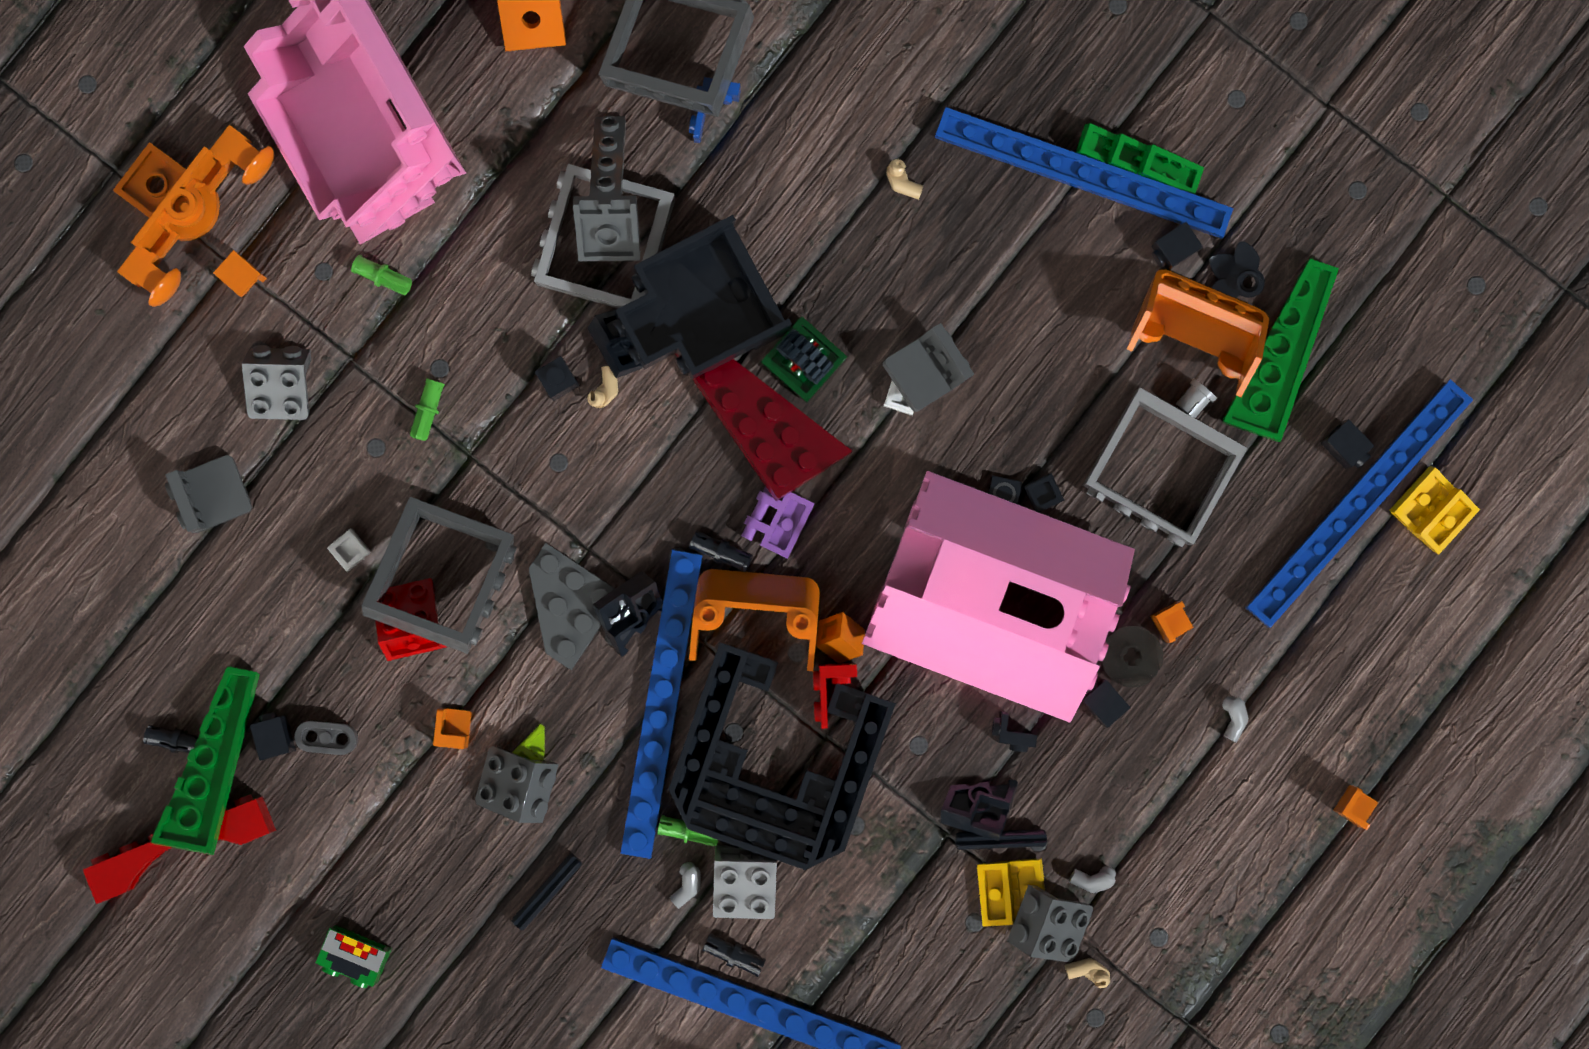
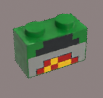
[315,925,392,988]

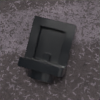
[992,711,1037,752]

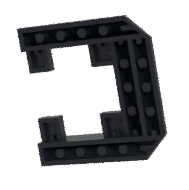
[669,642,896,870]

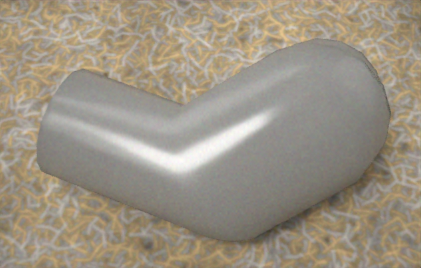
[1222,695,1249,743]
[669,862,701,909]
[1069,866,1116,893]

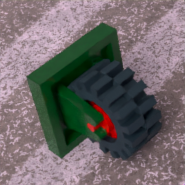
[761,316,848,403]

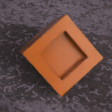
[213,250,267,297]
[1150,601,1194,643]
[816,612,865,663]
[433,708,472,749]
[1333,785,1378,830]

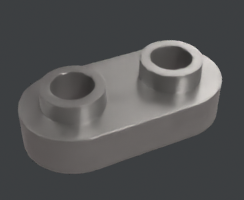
[294,721,358,755]

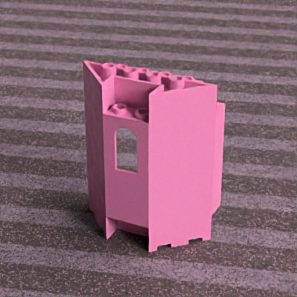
[244,0,466,245]
[862,471,1135,722]

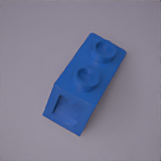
[689,77,741,144]

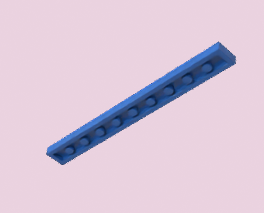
[935,107,1234,239]
[1245,379,1473,628]
[620,550,703,859]
[601,937,901,1049]

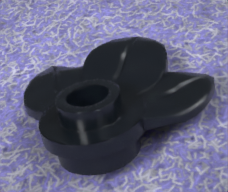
[1210,241,1265,298]

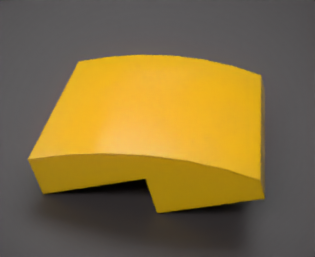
[1389,466,1480,554]
[977,858,1045,927]

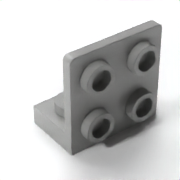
[713,845,777,919]

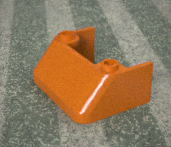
[1127,269,1269,397]
[689,569,820,671]

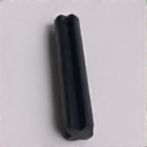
[955,829,1047,850]
[511,853,582,930]

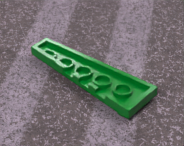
[1222,259,1339,442]
[151,667,260,855]

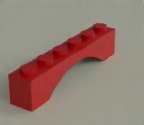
[83,794,276,904]

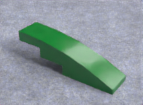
[1075,123,1205,194]

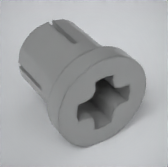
[1176,378,1217,418]

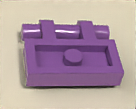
[741,486,814,559]

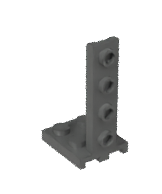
[573,116,641,261]

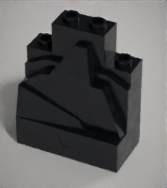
[613,215,792,380]

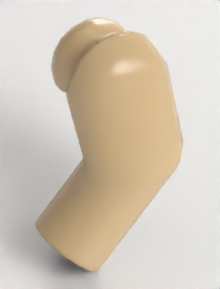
[886,159,924,200]
[587,366,618,408]
[1065,958,1110,988]

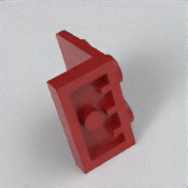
[375,578,447,661]
[813,663,857,729]

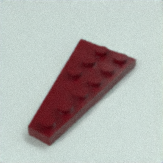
[675,353,852,501]

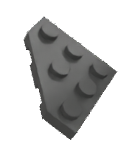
[529,543,615,670]

